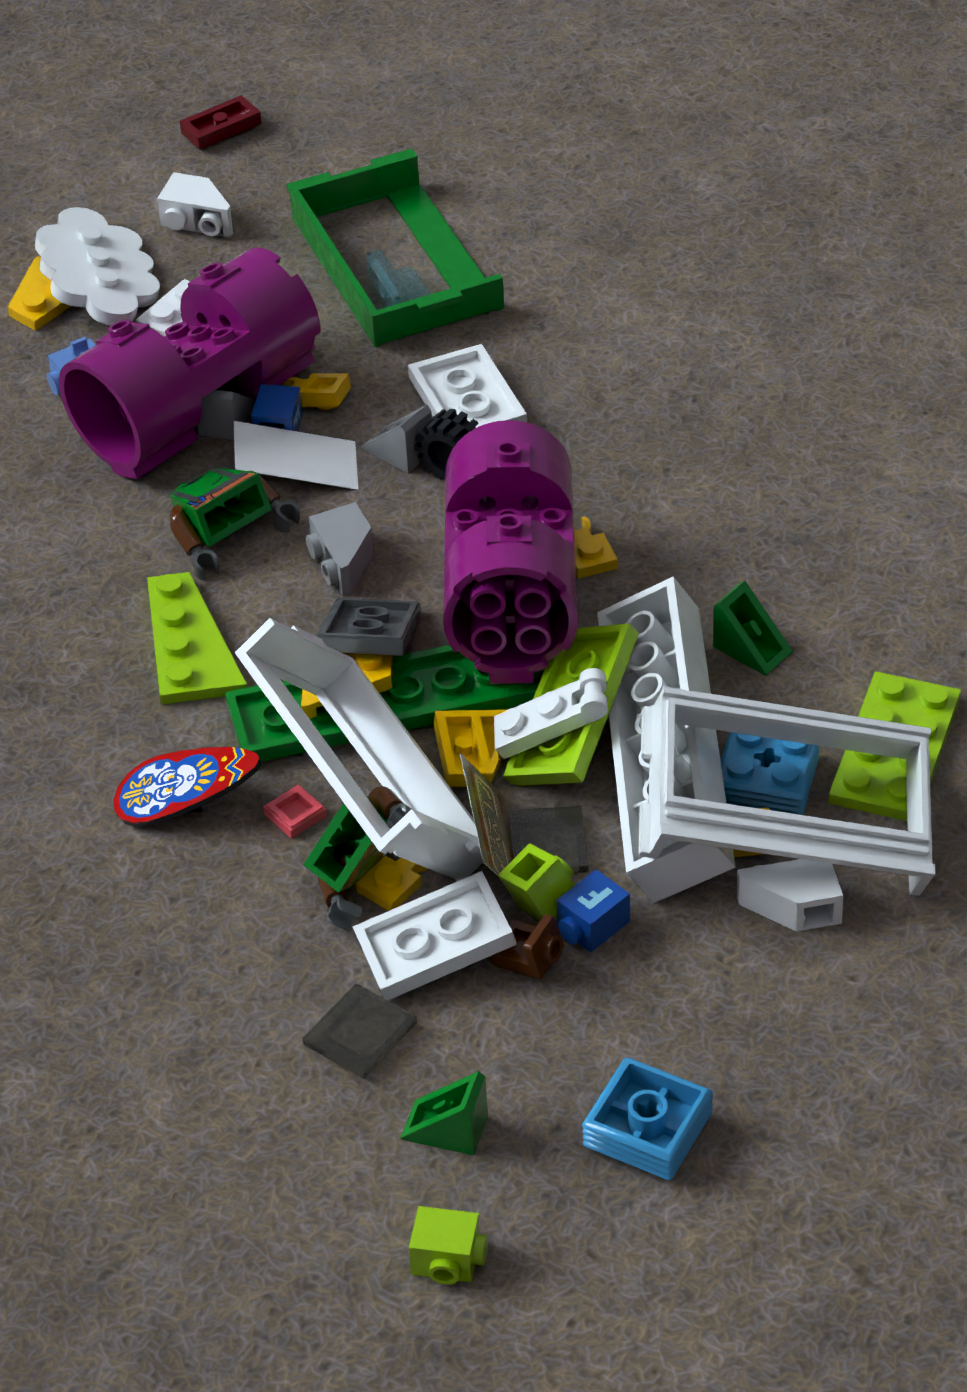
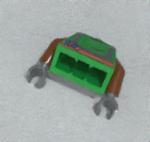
[170,467,300,581]
[303,786,412,932]

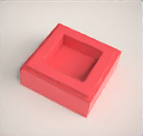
[263,784,327,839]

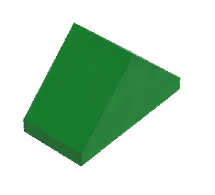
[713,581,793,676]
[400,1071,488,1155]

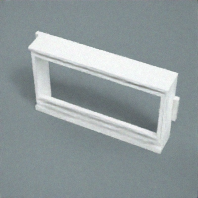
[235,618,483,881]
[638,686,935,895]

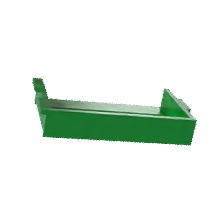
[286,148,504,347]

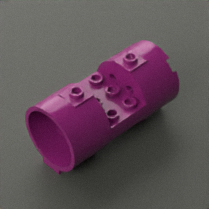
[59,247,321,479]
[443,420,578,684]

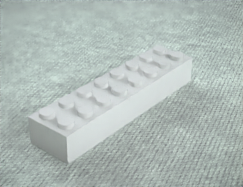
[597,577,736,903]

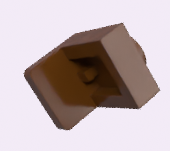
[490,914,564,980]

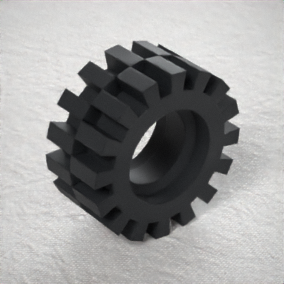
[414,409,479,480]

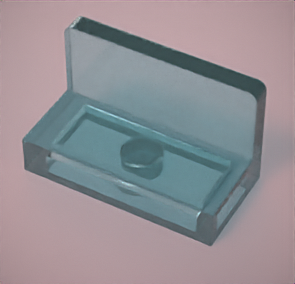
[366,249,429,307]

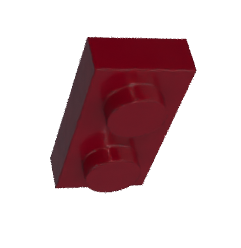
[179,95,262,150]

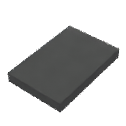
[316,597,421,656]

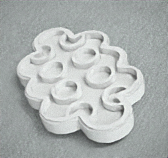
[35,207,160,326]

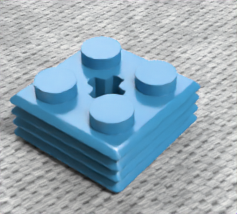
[721,732,819,815]
[582,1057,713,1180]

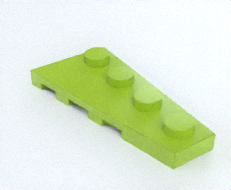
[147,572,247,705]

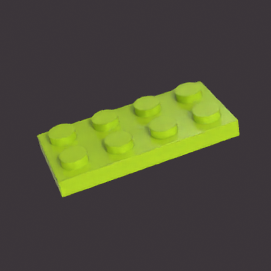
[503,623,639,786]
[828,671,961,821]

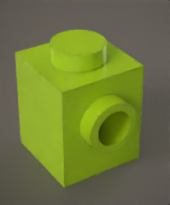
[498,843,575,922]
[409,1206,488,1285]

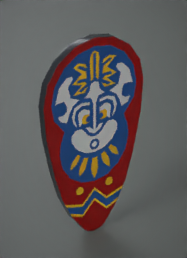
[113,747,262,827]

